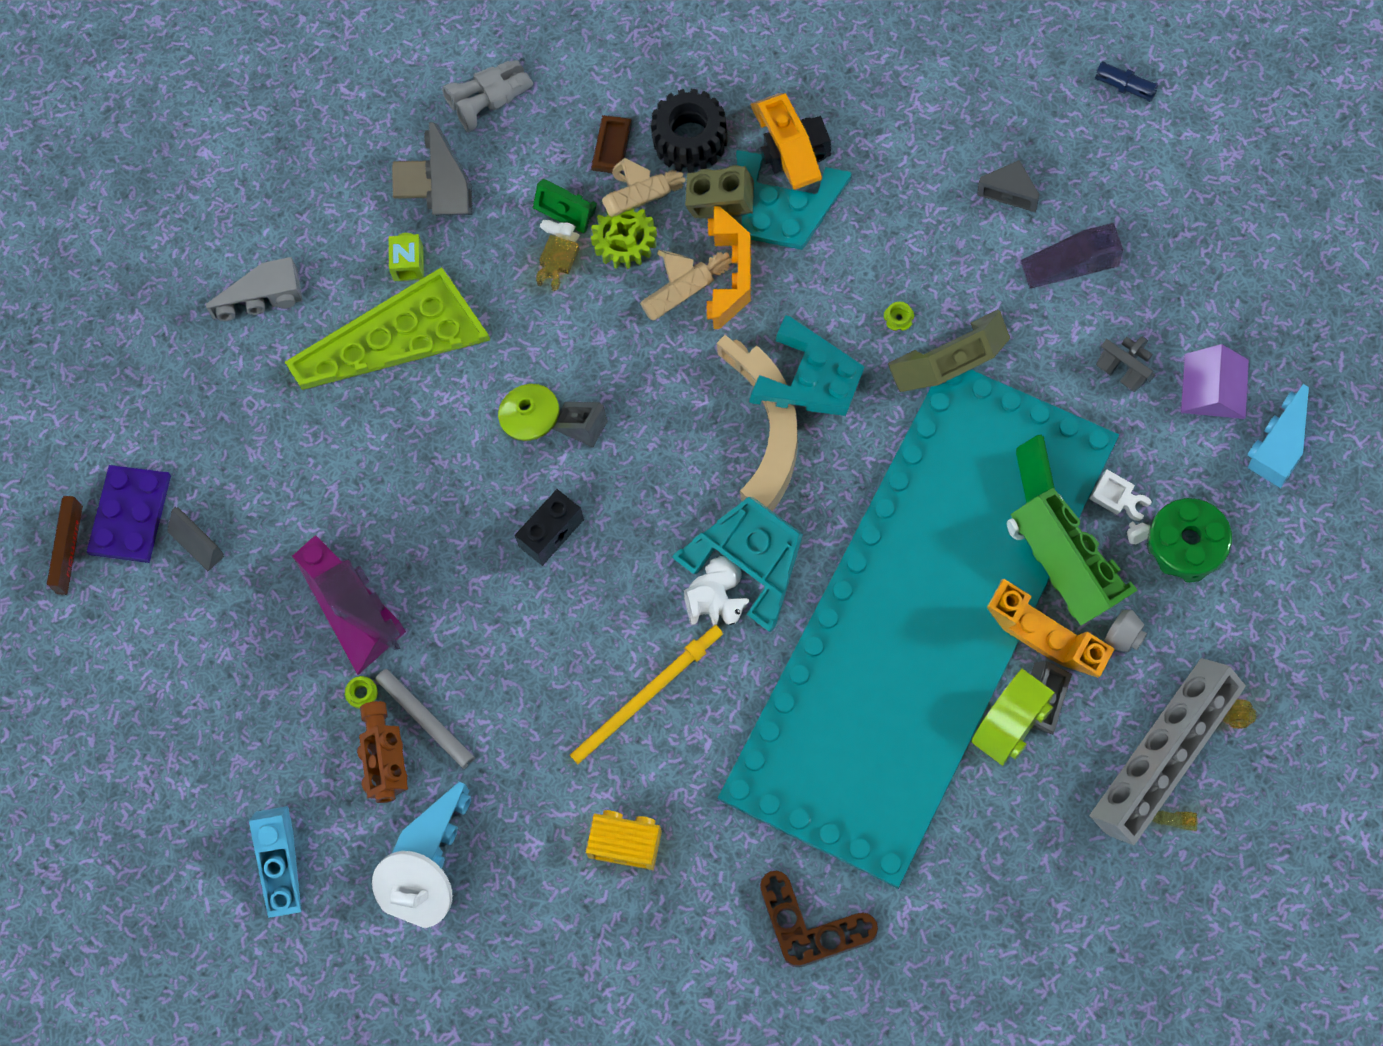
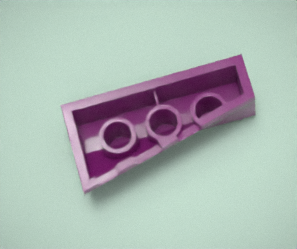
[292,535,406,675]

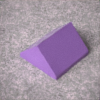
[1181,344,1249,419]

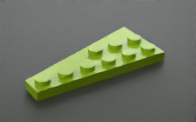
[285,267,491,390]

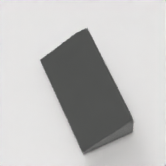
[167,507,224,571]
[1031,661,1072,735]

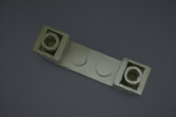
[887,309,1010,392]

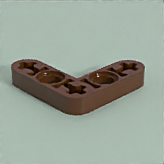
[760,870,878,968]

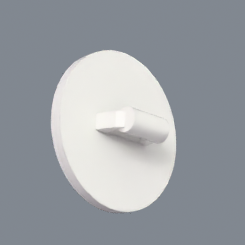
[372,851,452,928]

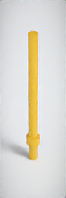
[569,625,723,764]

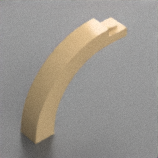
[717,335,798,511]

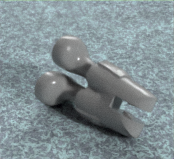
[442,60,533,133]

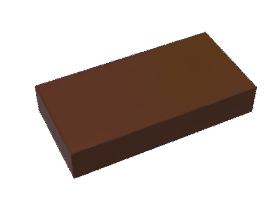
[591,115,632,173]

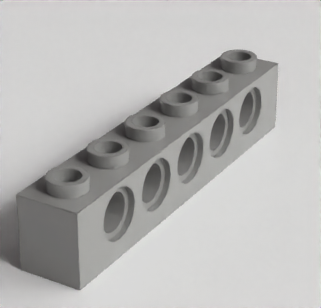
[1089,658,1246,845]

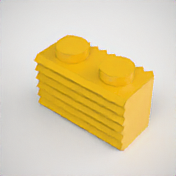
[586,810,662,870]

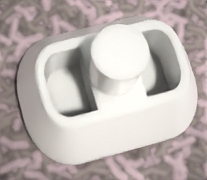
[1127,522,1150,544]

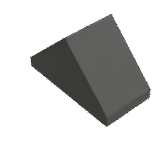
[977,160,1040,213]
[552,402,608,447]

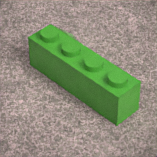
[1010,488,1138,625]

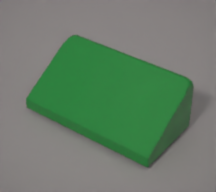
[1016,434,1055,504]

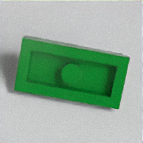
[533,178,597,234]

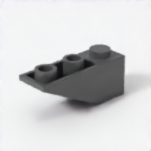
[424,122,473,216]

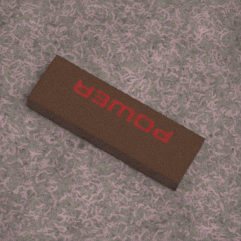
[47,496,83,595]

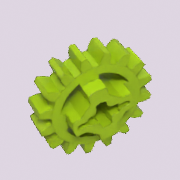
[591,208,657,269]

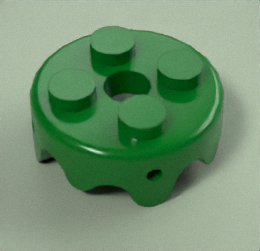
[1147,498,1232,582]

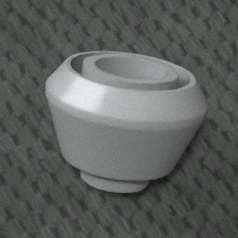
[1104,609,1147,652]

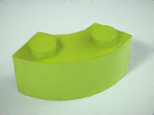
[971,668,1055,766]

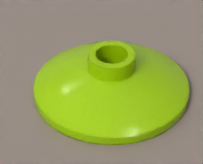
[498,384,559,441]

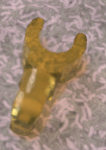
[1152,810,1198,832]

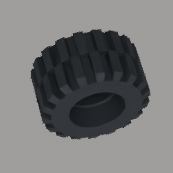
[651,89,728,173]

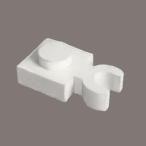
[1089,469,1152,521]

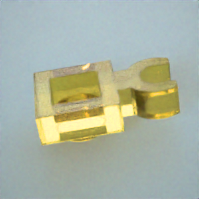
[536,234,580,291]

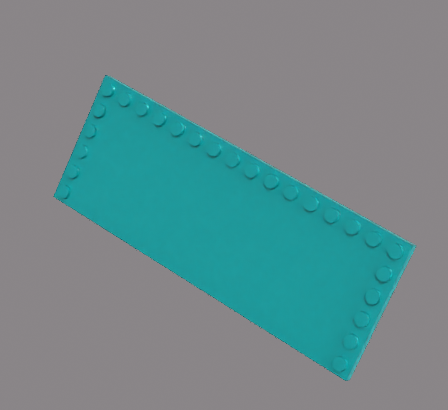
[718,369,1120,889]

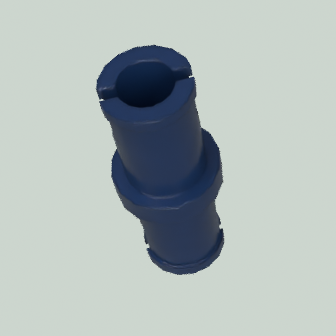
[1095,61,1158,102]

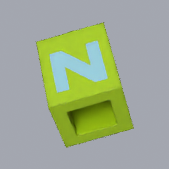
[388,233,424,281]

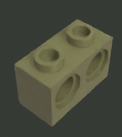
[685,165,754,218]

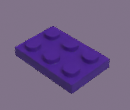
[86,465,171,563]

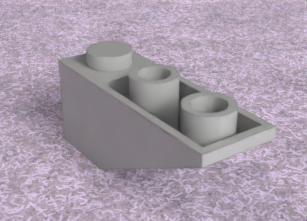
[206,257,303,321]

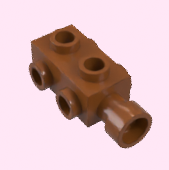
[357,701,408,803]

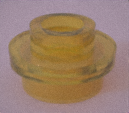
[1223,699,1257,729]

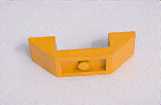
[750,93,822,190]
[707,206,751,329]
[987,579,1115,678]

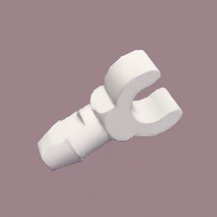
[540,220,580,245]

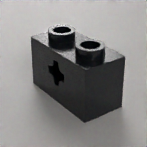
[514,489,584,566]

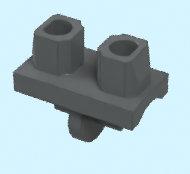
[1096,336,1156,392]

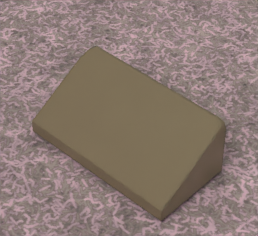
[392,161,431,199]

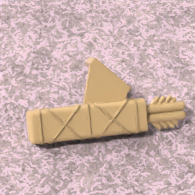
[602,158,686,217]
[641,250,732,320]

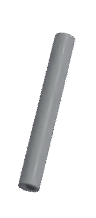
[376,669,475,769]

